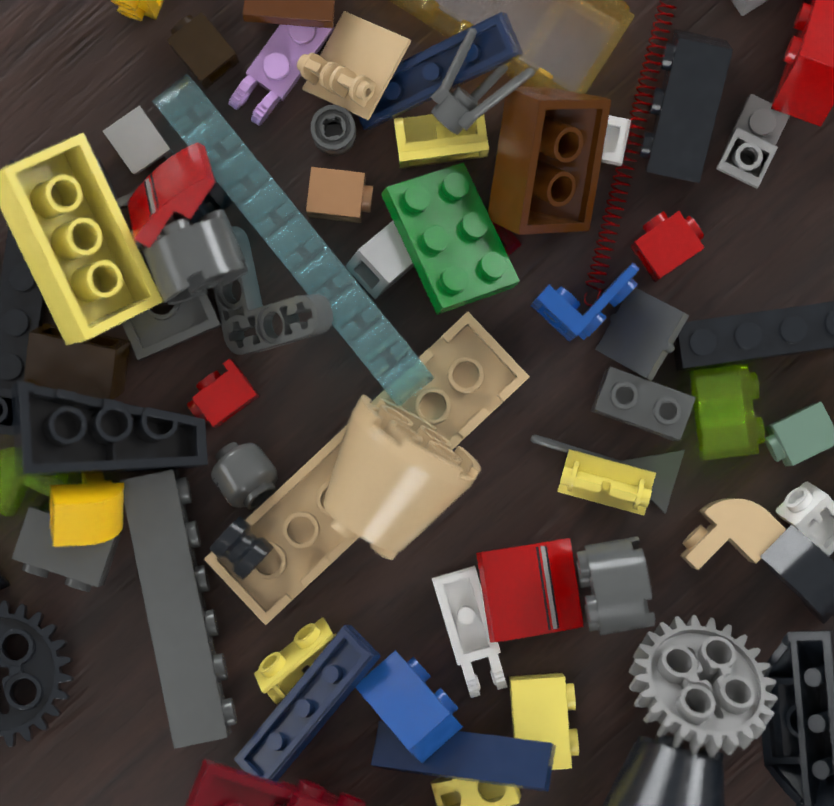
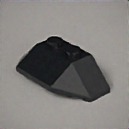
[762,630,834,806]

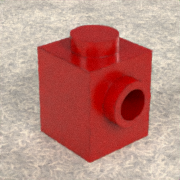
[630,211,705,283]

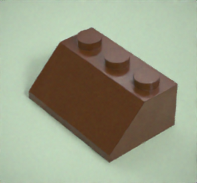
[488,87,612,235]

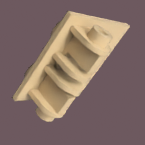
[297,11,411,121]

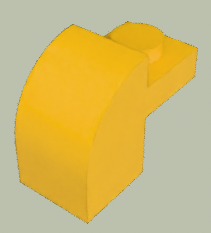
[49,473,124,547]

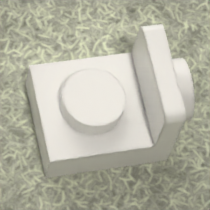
[776,481,834,556]

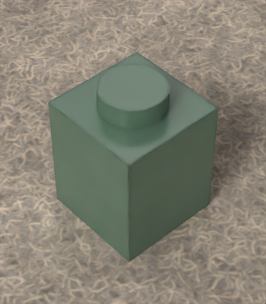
[764,401,834,466]

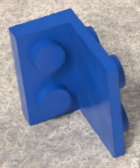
[530,263,640,342]

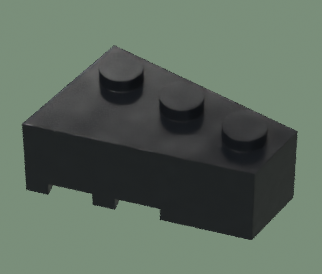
[639,29,733,183]

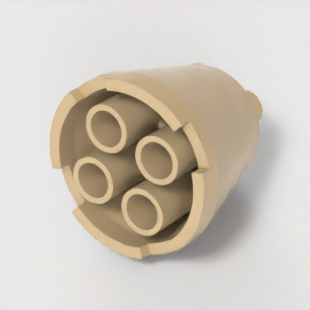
[323,395,481,560]

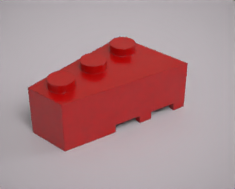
[771,0,834,127]

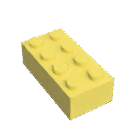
[0,132,163,345]

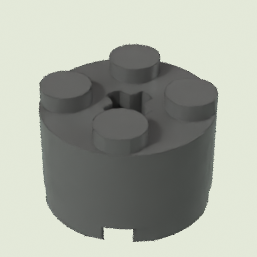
[141,209,248,305]
[576,536,655,636]

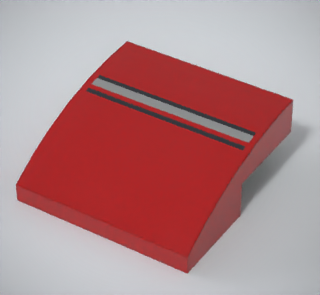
[127,142,215,248]
[476,538,584,642]

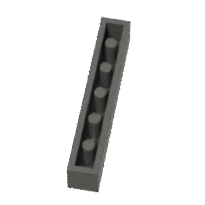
[120,469,237,749]

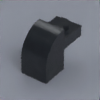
[760,525,834,624]

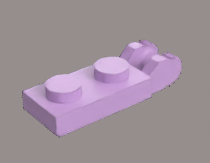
[228,24,334,126]

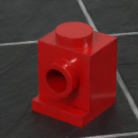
[186,358,260,428]

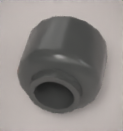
[211,442,278,510]

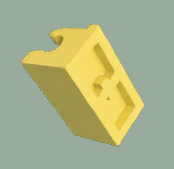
[393,114,489,168]

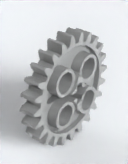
[629,615,777,757]

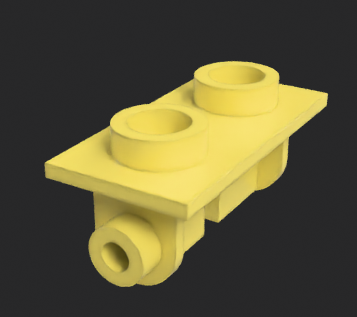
[557,449,656,516]
[254,617,336,704]

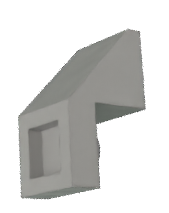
[716,94,790,189]

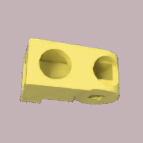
[430,777,522,806]

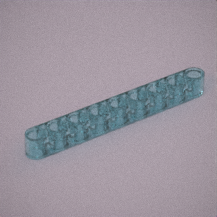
[152,73,435,407]

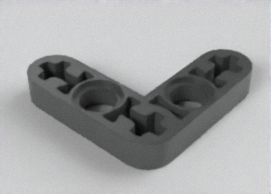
[213,226,333,355]

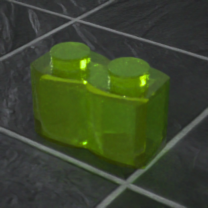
[689,364,765,460]

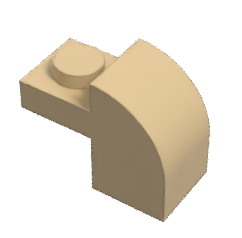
[680,498,787,570]

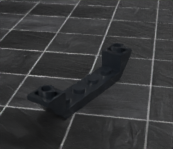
[0,160,46,436]

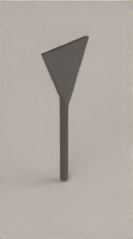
[530,434,685,514]

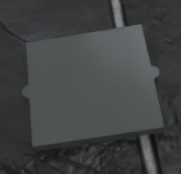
[595,288,689,381]

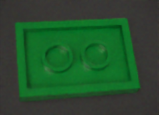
[381,162,520,315]

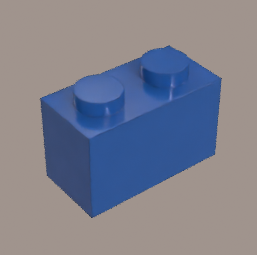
[355,650,463,763]

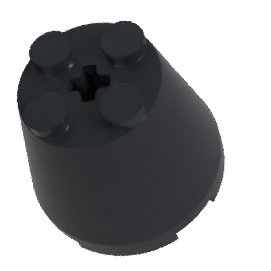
[602,735,725,806]

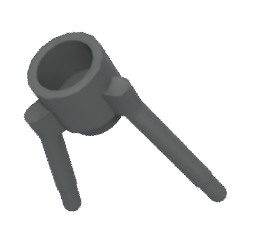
[431,28,535,135]

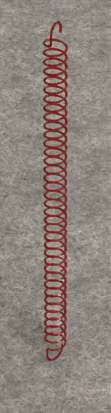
[584,0,677,306]

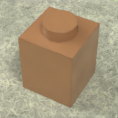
[306,167,373,223]

